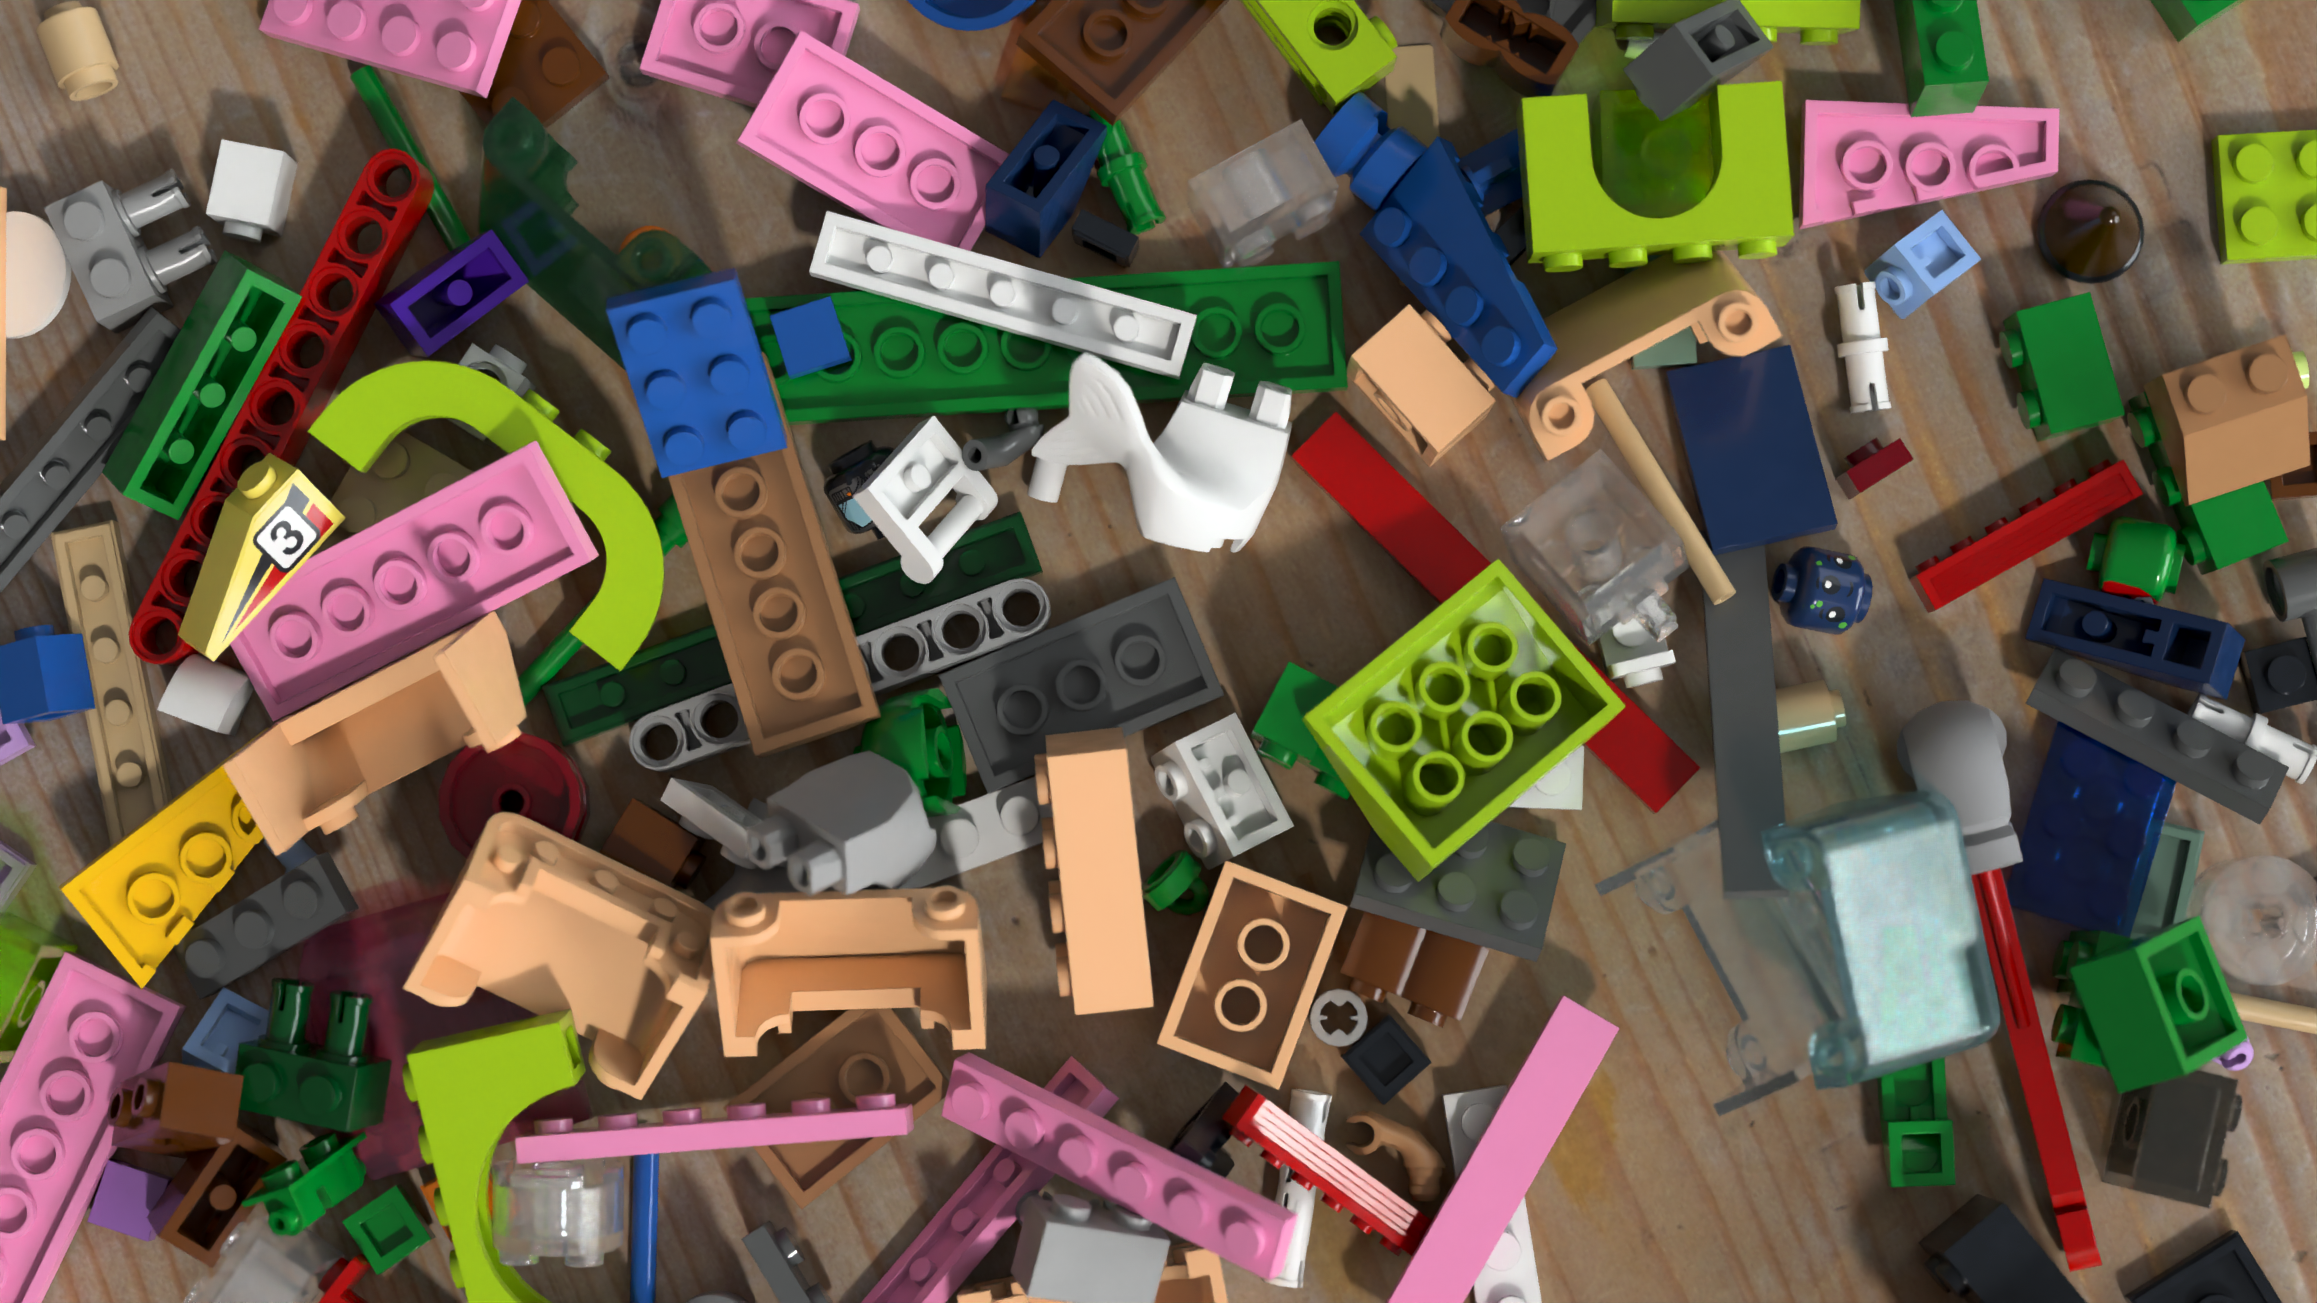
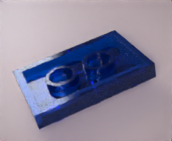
[2006,721,2177,938]

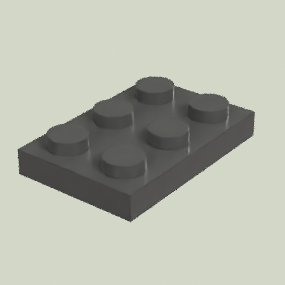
[1350,821,1566,962]

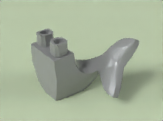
[703,750,937,911]

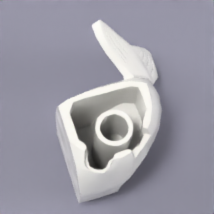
[1032,352,1292,553]

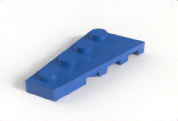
[1360,136,1558,398]

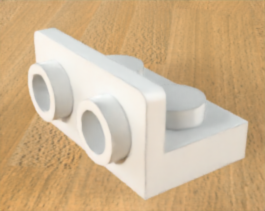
[1151,712,1294,870]

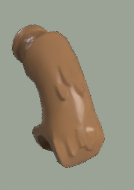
[1346,1110,1447,1201]

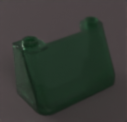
[477,96,713,371]

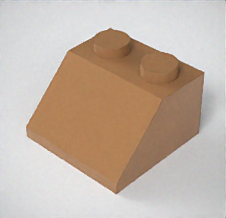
[2143,334,2310,507]

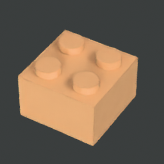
[1347,304,1496,467]

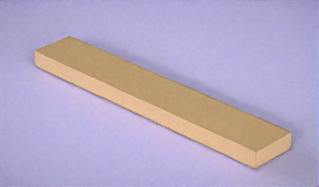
[51,520,172,846]

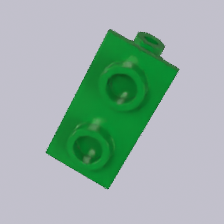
[241,1132,367,1236]

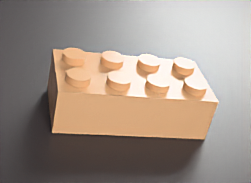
[1034,727,1154,1015]

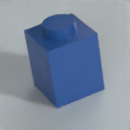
[0,625,96,724]

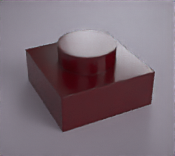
[1836,438,1914,500]

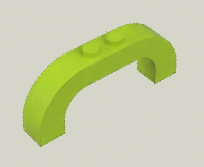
[308,361,665,671]

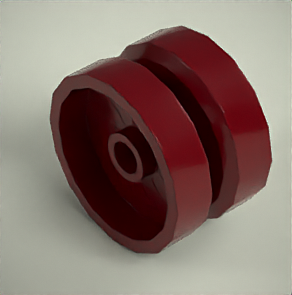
[438,731,590,859]

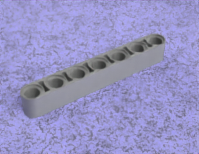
[629,578,1051,773]

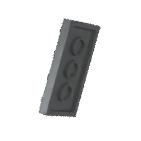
[939,577,1224,794]

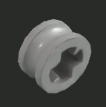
[1309,988,1368,1047]

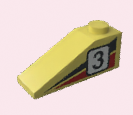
[178,453,346,661]

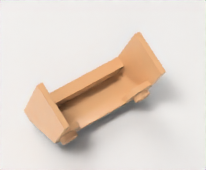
[223,610,527,856]

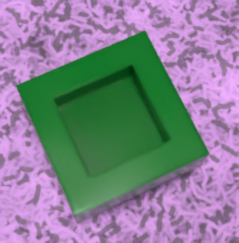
[342,1184,436,1275]

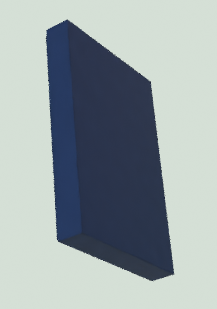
[1665,345,1838,556]

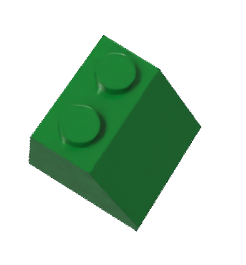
[2069,915,2248,1093]

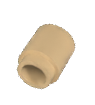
[36,1,119,101]
[1776,679,1846,753]

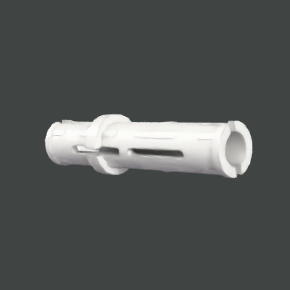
[1262,1089,1332,1288]

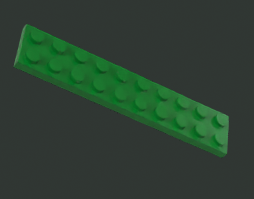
[745,261,1348,425]

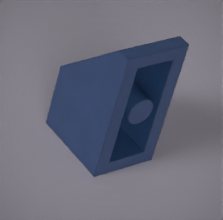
[986,99,1107,259]

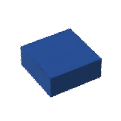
[770,296,852,379]

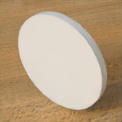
[6,211,71,339]

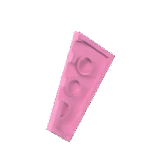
[1799,100,2059,230]

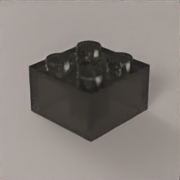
[2102,1069,2242,1209]

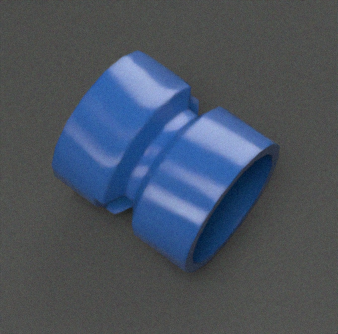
[1308,91,1428,212]

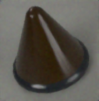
[2037,179,2145,284]

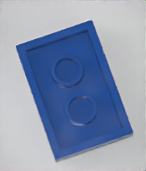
[606,267,787,478]

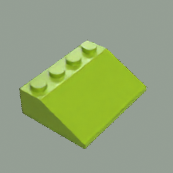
[1302,558,1626,882]

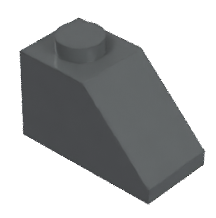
[1623,0,1774,121]

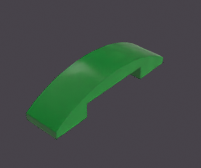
[1874,925,1956,1187]

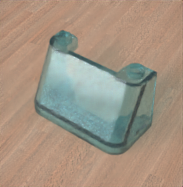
[1761,790,2000,1090]

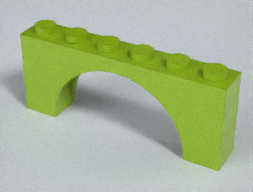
[402,1009,586,1303]

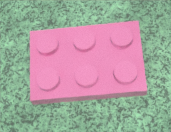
[640,0,860,108]

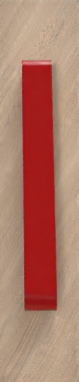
[129,148,434,667]

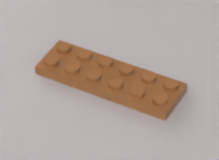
[668,352,881,759]

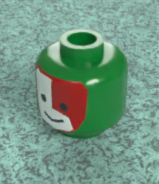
[2087,516,2186,605]

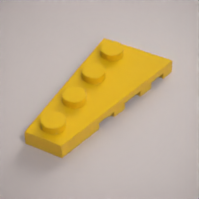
[58,727,268,989]

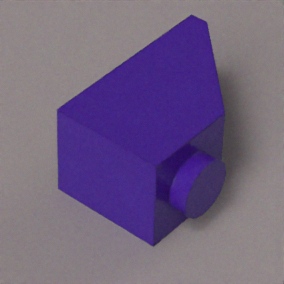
[374,229,529,357]

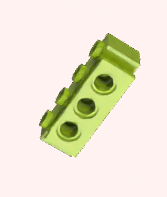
[1240,0,1398,115]

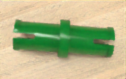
[1086,109,1166,235]

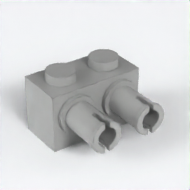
[43,169,217,333]
[1010,1190,1171,1303]

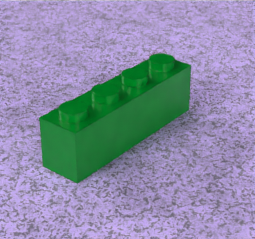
[102,250,302,520]

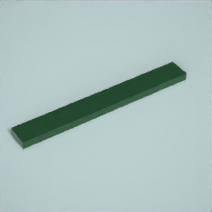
[542,511,1043,747]

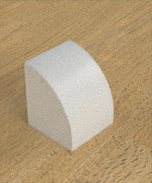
[157,654,254,736]

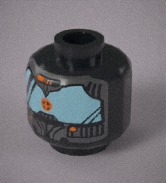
[823,440,895,540]

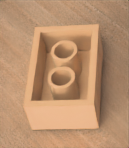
[1157,861,1347,1090]

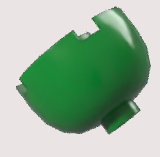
[853,688,967,818]

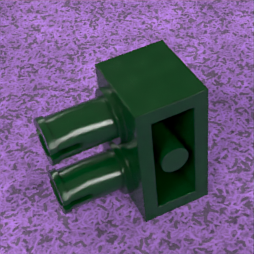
[235,978,392,1132]

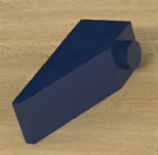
[2025,578,2245,700]

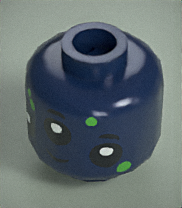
[1771,546,1873,635]

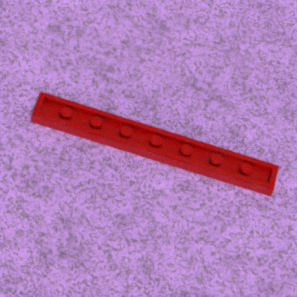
[1290,411,1700,814]

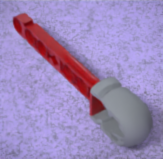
[1897,700,2102,1272]

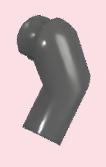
[962,408,1044,471]

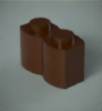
[1440,0,1579,98]
[1340,911,1489,1028]

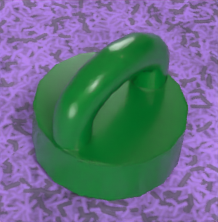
[1141,850,1210,915]

